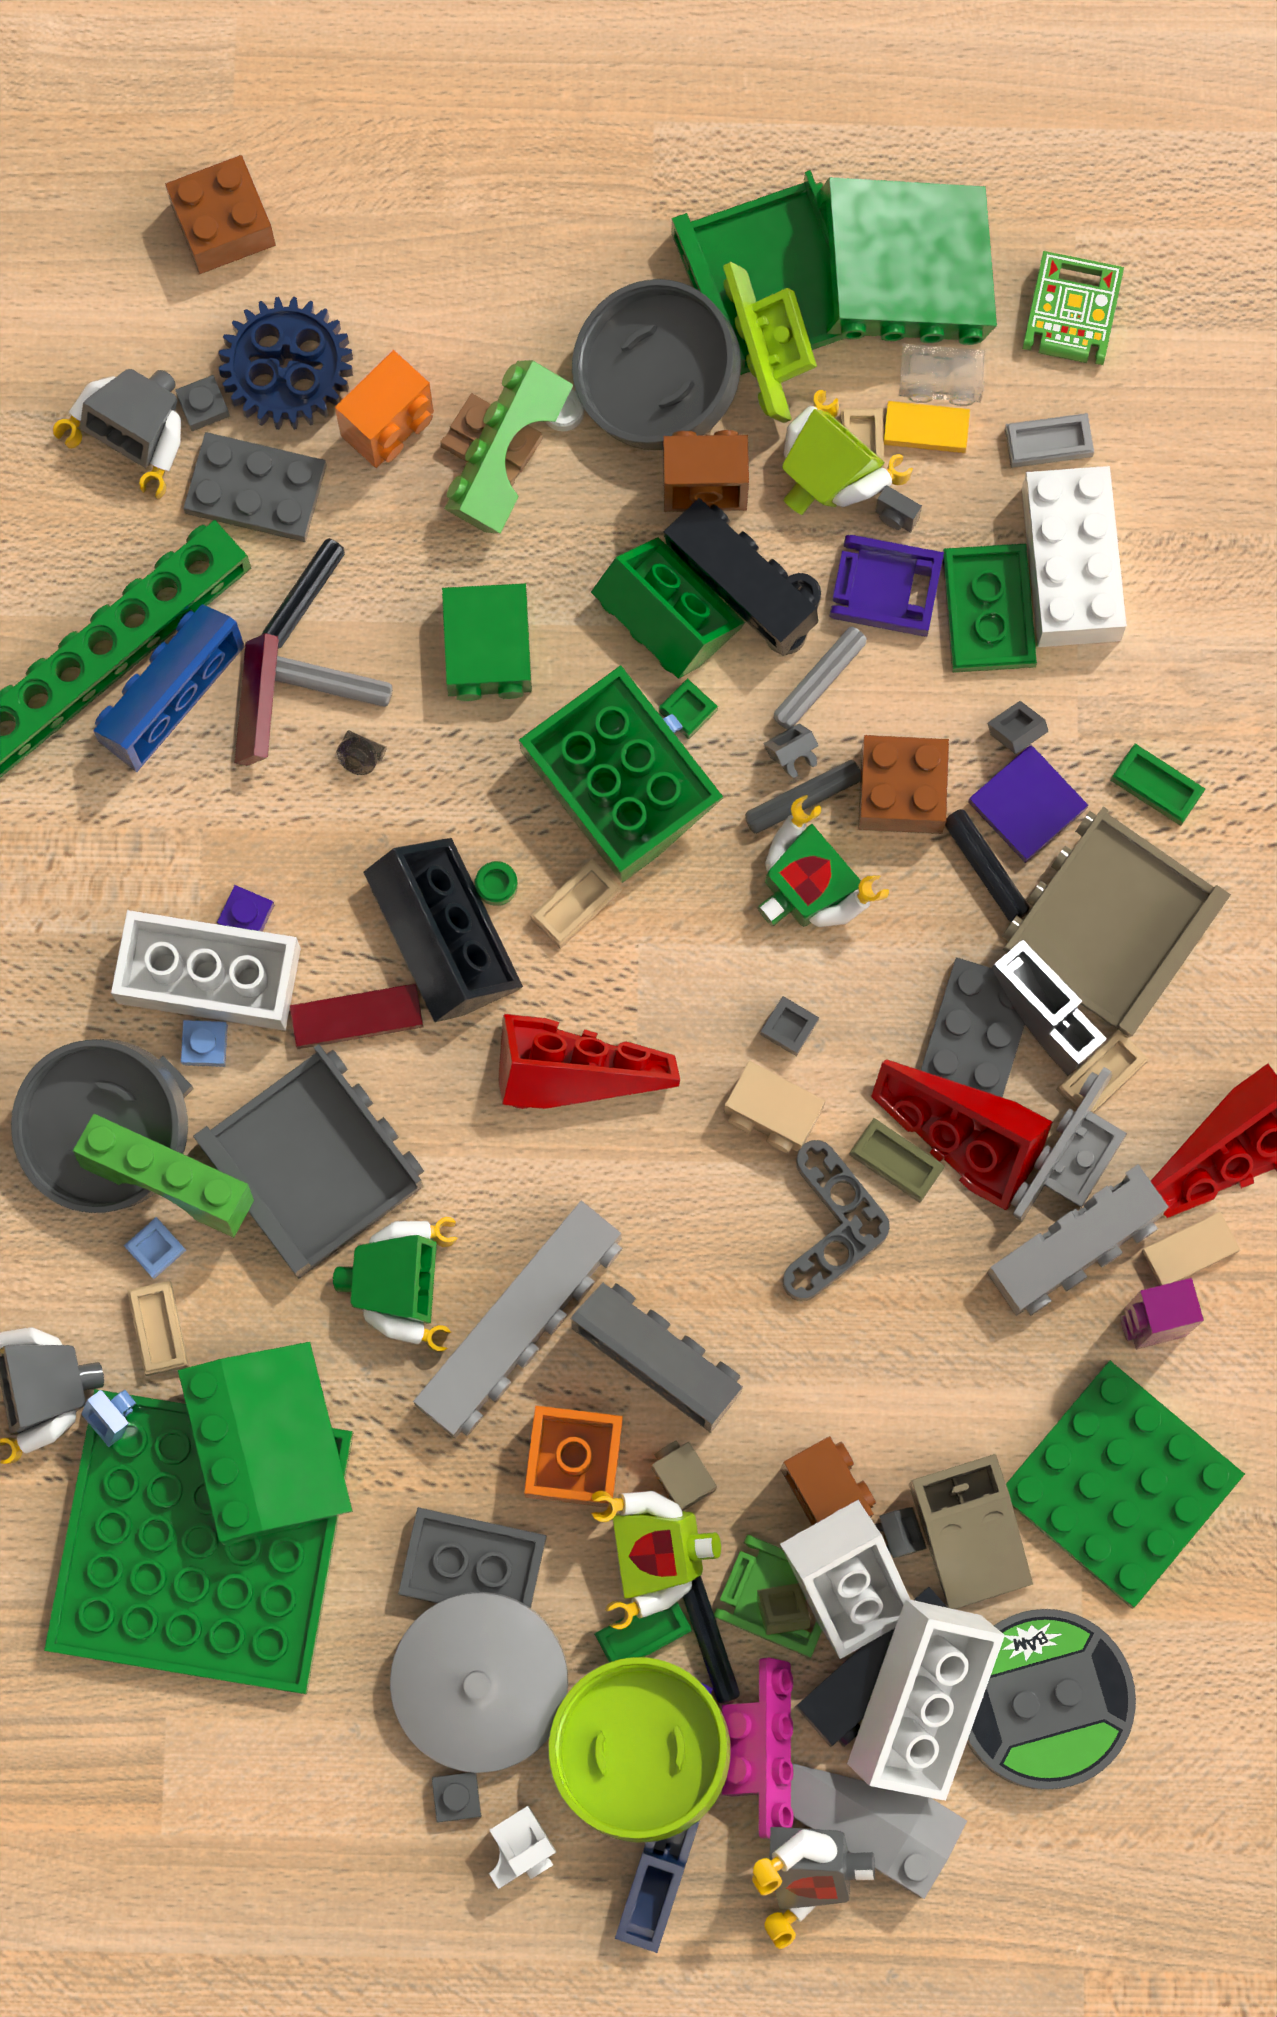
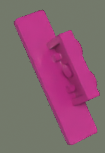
[722,1657,794,1840]

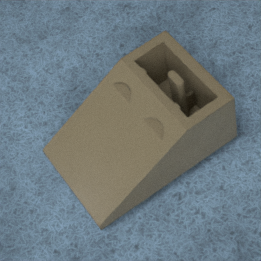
[908,1454,1033,1609]

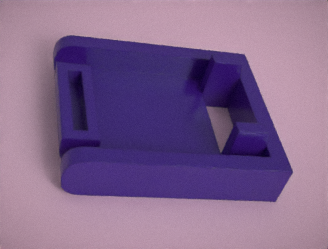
[829,535,944,637]

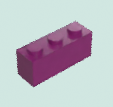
[1120,1278,1204,1350]

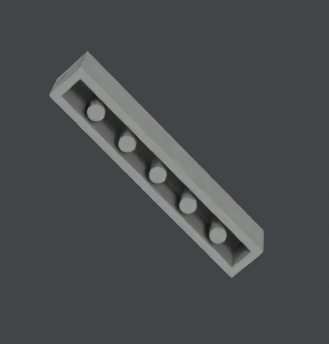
[413,1200,623,1439]

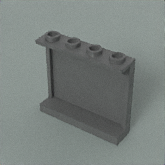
[193,1044,424,1279]

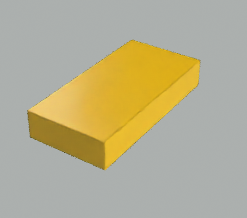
[884,401,970,453]

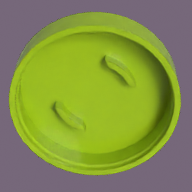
[549,1657,730,1842]

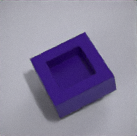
[217,885,275,932]

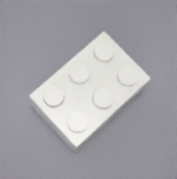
[780,1500,911,1659]

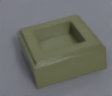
[757,1583,810,1635]

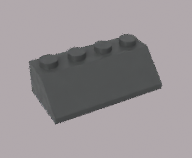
[571,1282,743,1433]

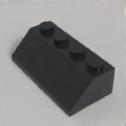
[363,838,523,1022]

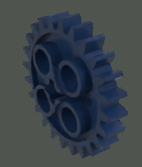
[219,297,353,430]

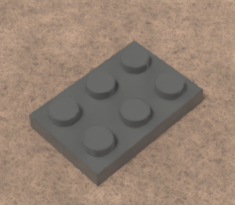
[184,432,327,542]
[921,957,1025,1097]
[398,1507,547,1608]

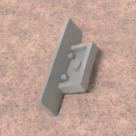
[1011,1067,1127,1221]

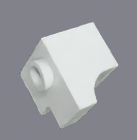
[489,1806,556,1889]

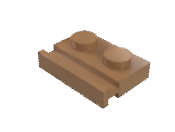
[440,393,543,486]

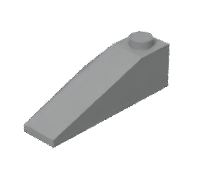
[791,1763,967,1899]

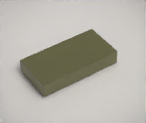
[849,1118,945,1203]

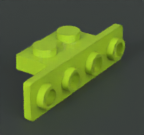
[723,262,817,423]

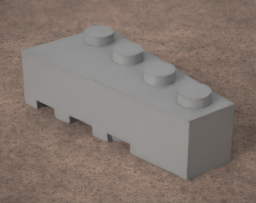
[987,1164,1168,1316]

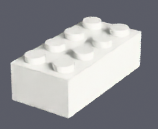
[1022,466,1127,647]
[111,910,301,1031]
[847,1599,1005,1801]

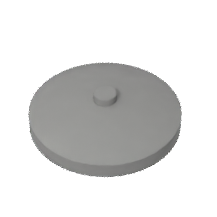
[390,1592,568,1773]

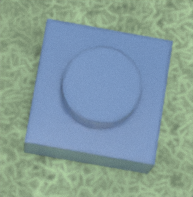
[181,1020,228,1067]

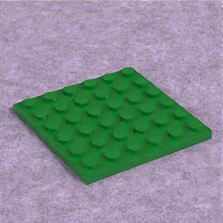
[44,1389,354,1695]

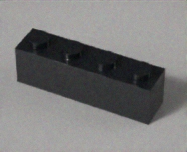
[663,498,819,656]
[795,1587,948,1747]

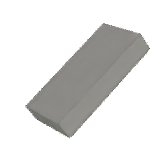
[1005,413,1094,468]

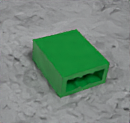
[442,583,532,701]

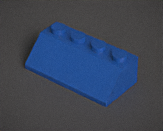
[93,604,245,772]

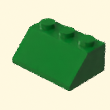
[591,537,746,679]

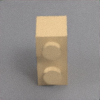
[724,1061,826,1153]

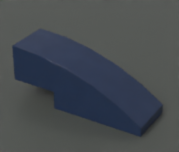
[615,1820,700,1953]

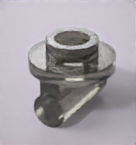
[337,730,387,775]

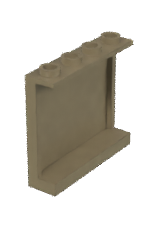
[1002,806,1231,1037]

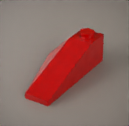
[498,1014,681,1109]
[871,1059,1053,1210]
[1151,1064,1277,1218]

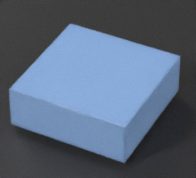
[124,1217,186,1279]

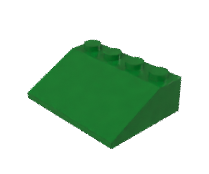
[519,665,723,883]
[178,1342,353,1546]

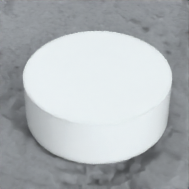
[546,389,584,431]

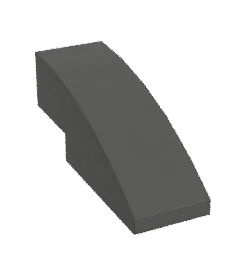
[992,940,1107,1076]

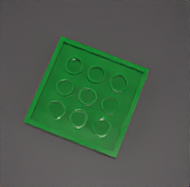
[1006,1360,1245,1609]

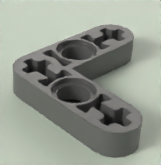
[783,1140,890,1301]

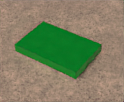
[943,543,1037,673]

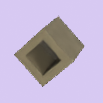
[651,1441,717,1511]

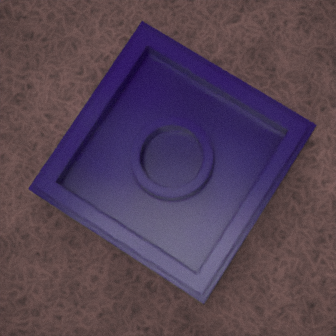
[968,745,1088,863]

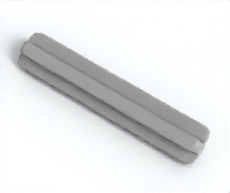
[773,627,867,730]
[275,656,393,707]

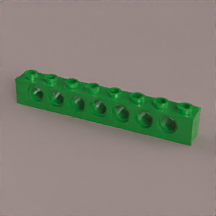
[0,520,251,778]

